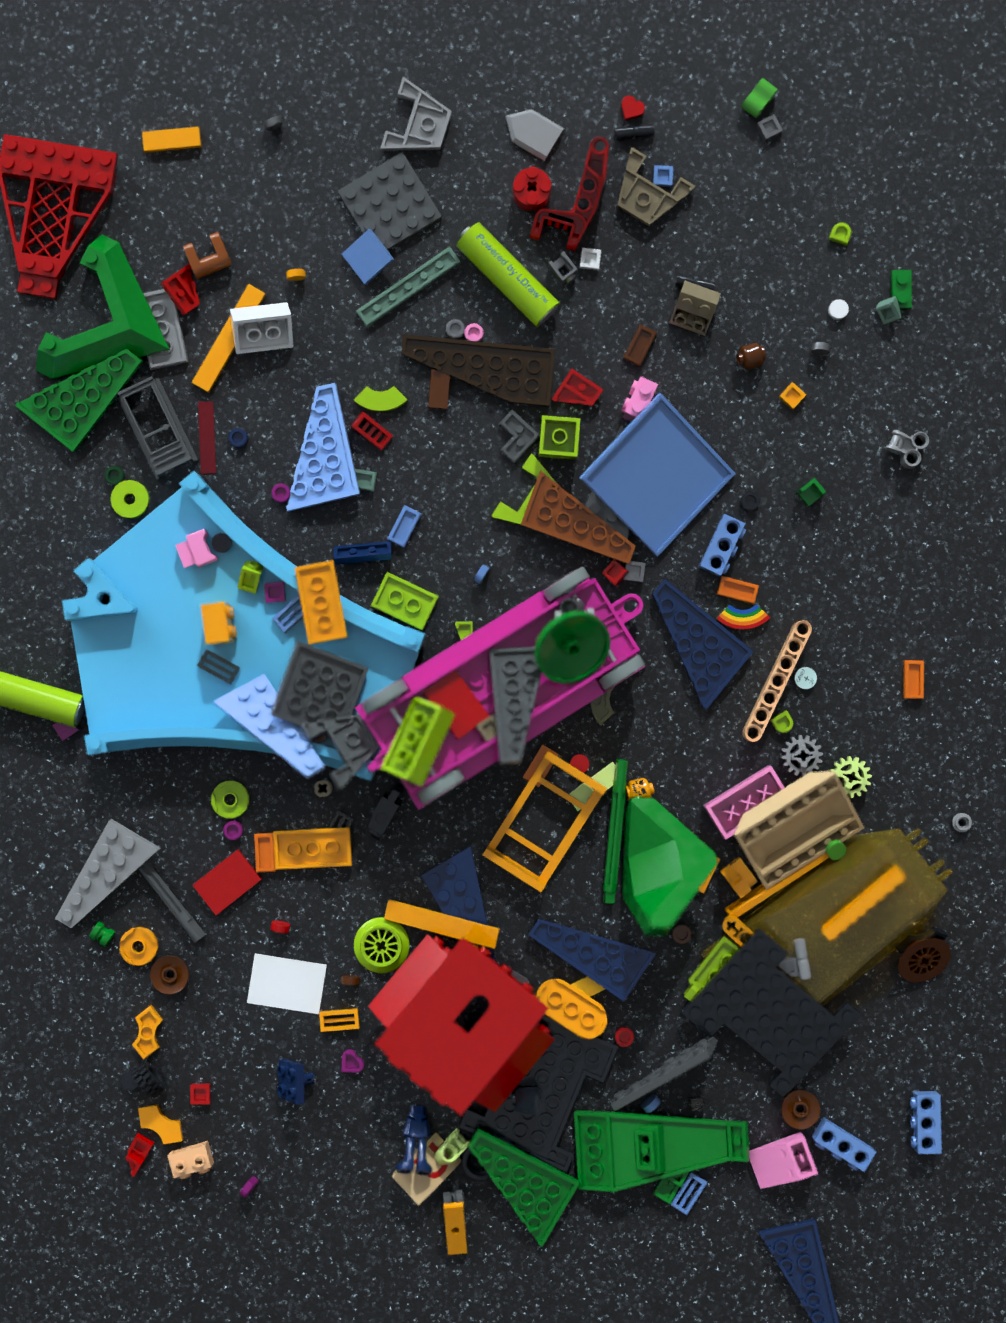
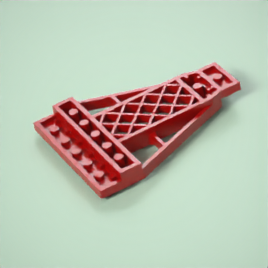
[0,134,118,300]

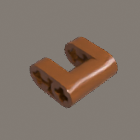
[183,232,232,279]

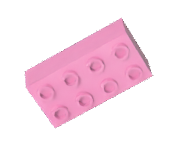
[703,765,785,840]

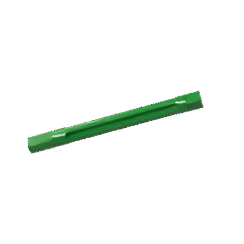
[603,759,628,904]

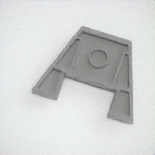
[380,77,452,151]

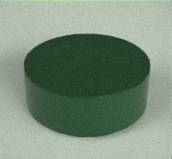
[104,466,125,486]

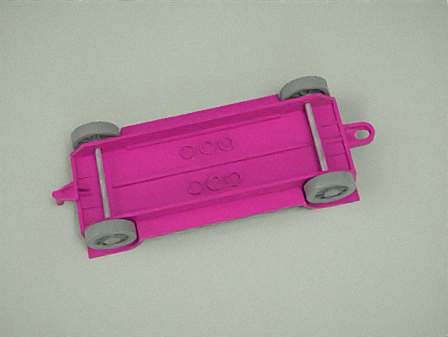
[355,567,645,810]

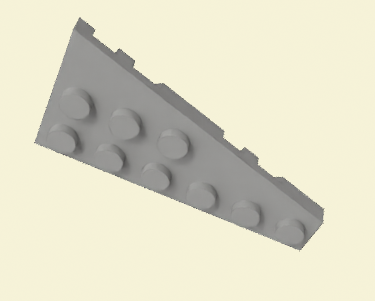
[55,819,161,928]

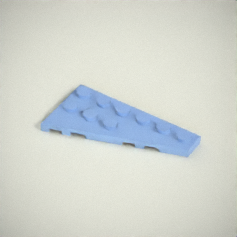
[213,674,324,779]

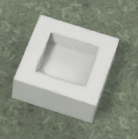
[580,248,601,270]

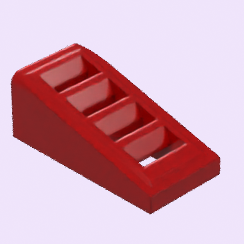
[350,412,393,451]

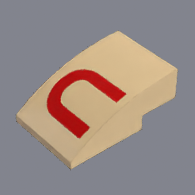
[392,1132,462,1205]

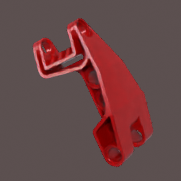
[530,137,609,251]

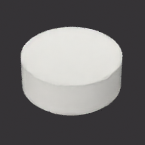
[828,299,849,320]

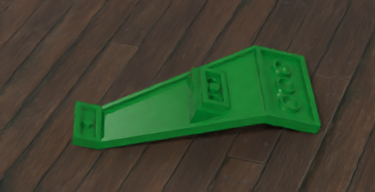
[574,1110,750,1192]

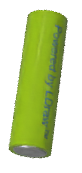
[456,222,560,327]
[0,671,85,728]

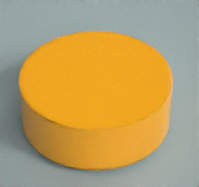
[286,269,306,281]

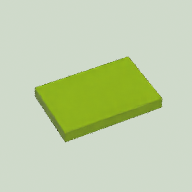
[371,572,439,631]

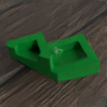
[652,1172,689,1204]

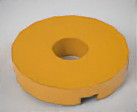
[119,927,159,966]

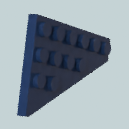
[652,579,754,709]

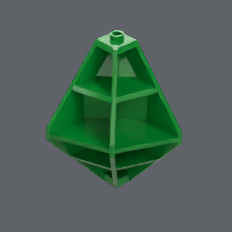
[622,797,717,936]

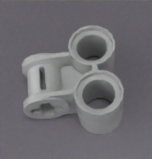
[885,430,929,469]

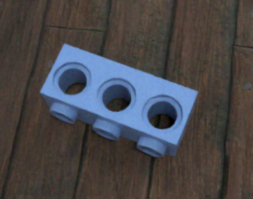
[699,514,746,577]
[910,1091,942,1154]
[811,1117,876,1172]

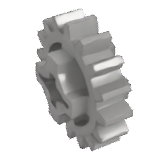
[780,735,823,776]

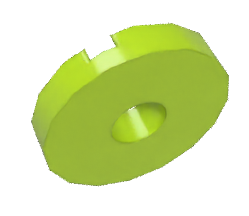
[111,480,150,519]
[211,781,250,819]

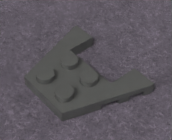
[299,714,380,790]

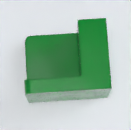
[796,477,826,507]

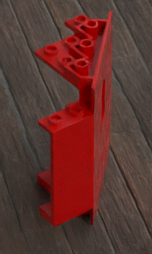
[368,934,555,1115]

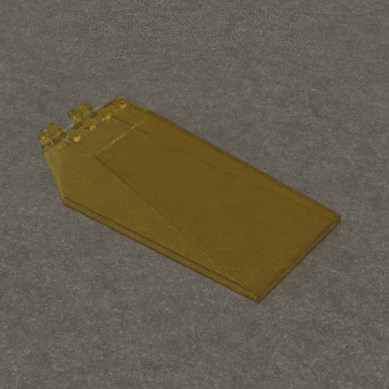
[701,828,953,1006]

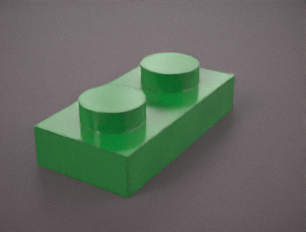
[891,270,912,309]

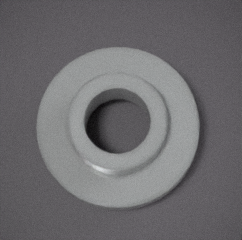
[952,813,972,832]

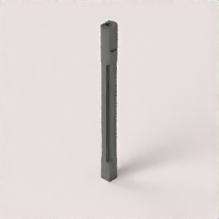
[116,821,206,942]

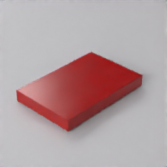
[423,669,490,740]
[192,849,262,915]

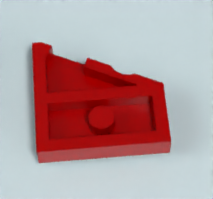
[160,263,200,316]

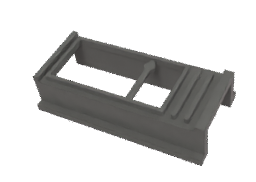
[117,376,198,480]

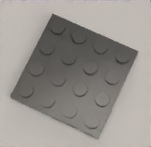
[338,152,442,250]
[269,641,368,736]

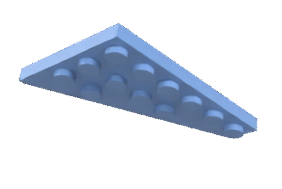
[286,383,360,512]

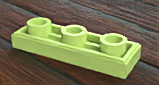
[569,762,616,811]

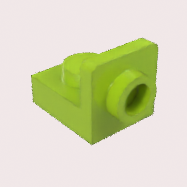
[237,561,265,594]

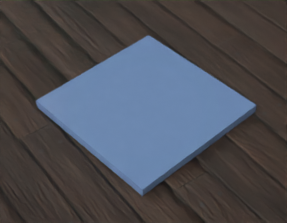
[579,393,736,557]

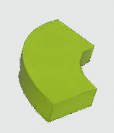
[354,386,408,411]

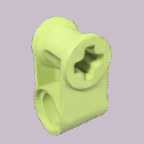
[434,1128,470,1165]

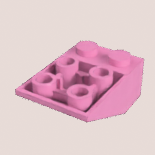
[749,1132,818,1189]

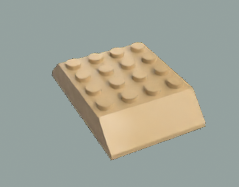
[734,771,864,890]

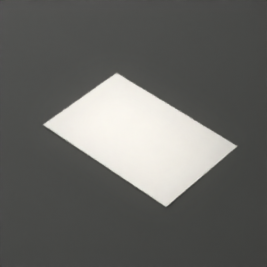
[247,953,327,1014]

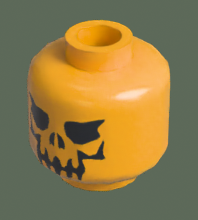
[626,778,654,801]

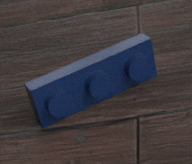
[334,541,392,565]

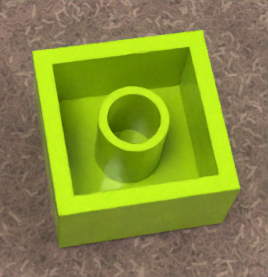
[539,415,581,460]

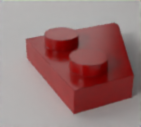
[552,369,603,406]

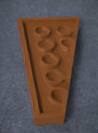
[521,470,636,564]

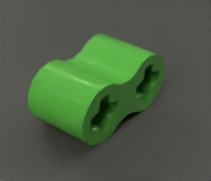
[741,78,778,118]

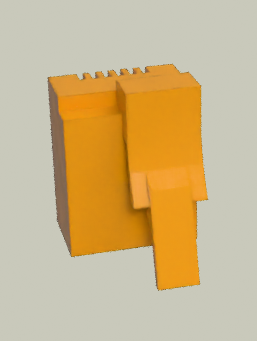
[720,857,758,898]

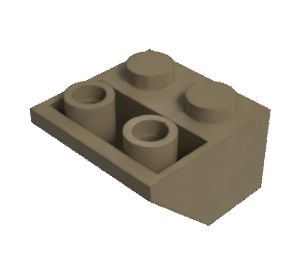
[669,281,721,336]

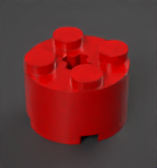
[513,166,551,211]

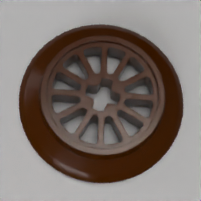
[898,938,951,982]

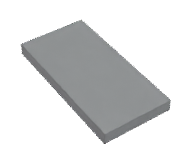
[144,289,189,370]

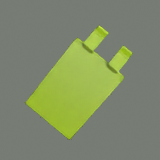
[684,934,740,1001]

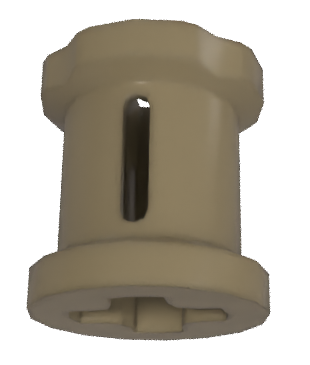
[314,779,333,797]

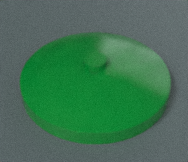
[534,611,610,684]

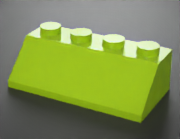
[381,697,455,786]

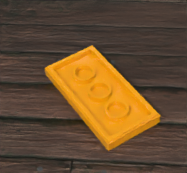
[295,560,348,645]
[273,827,352,870]

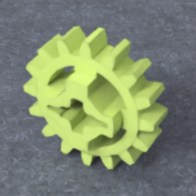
[830,756,872,798]

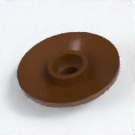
[150,955,189,994]
[781,1090,820,1129]

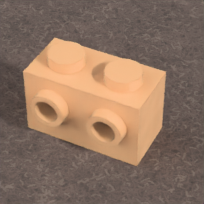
[168,1141,214,1179]

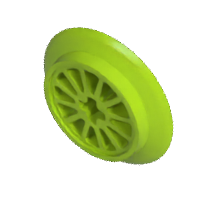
[354,917,409,973]

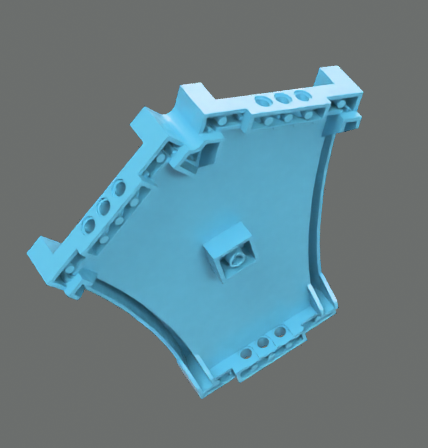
[62,471,426,781]

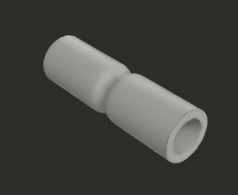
[793,938,812,979]

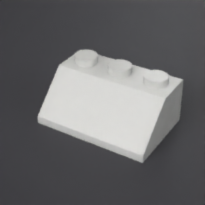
[230,303,293,354]

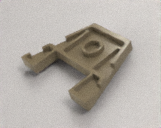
[617,147,695,226]

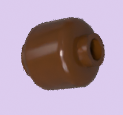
[736,343,766,370]

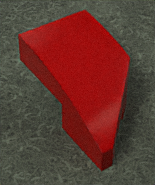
[126,1133,155,1177]

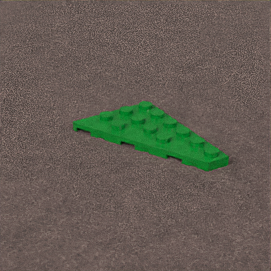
[15,349,143,452]
[469,1129,580,1247]

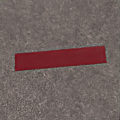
[198,401,216,474]

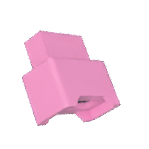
[175,529,218,568]

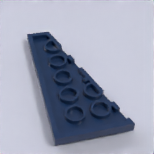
[421,846,495,961]
[528,919,656,1001]
[758,1218,839,1323]

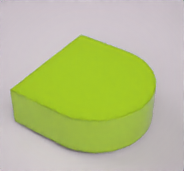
[829,223,851,246]
[770,710,793,733]

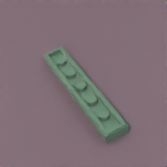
[356,246,461,328]

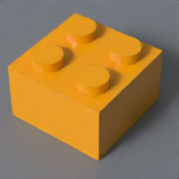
[201,602,237,645]

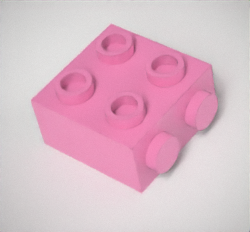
[621,376,658,422]

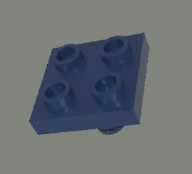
[277,1059,315,1104]

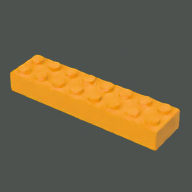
[822,864,905,941]

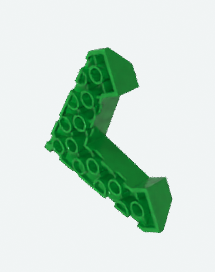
[36,235,170,379]

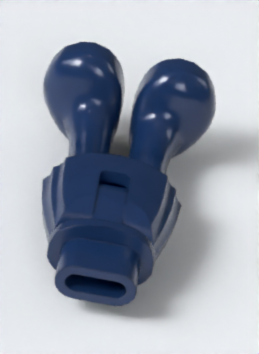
[396,1106,432,1176]

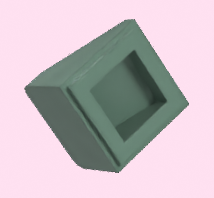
[876,296,901,324]

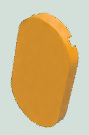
[536,979,607,1039]

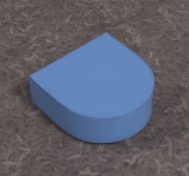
[474,564,490,584]

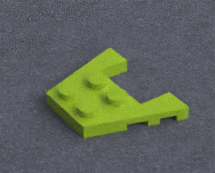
[491,453,556,524]

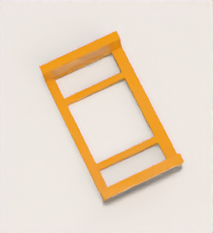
[483,751,607,892]

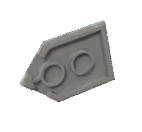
[506,109,564,162]

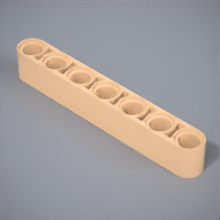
[742,620,812,742]

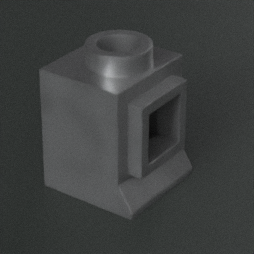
[548,251,578,284]

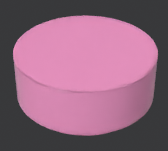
[464,323,483,342]

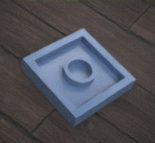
[342,229,394,284]

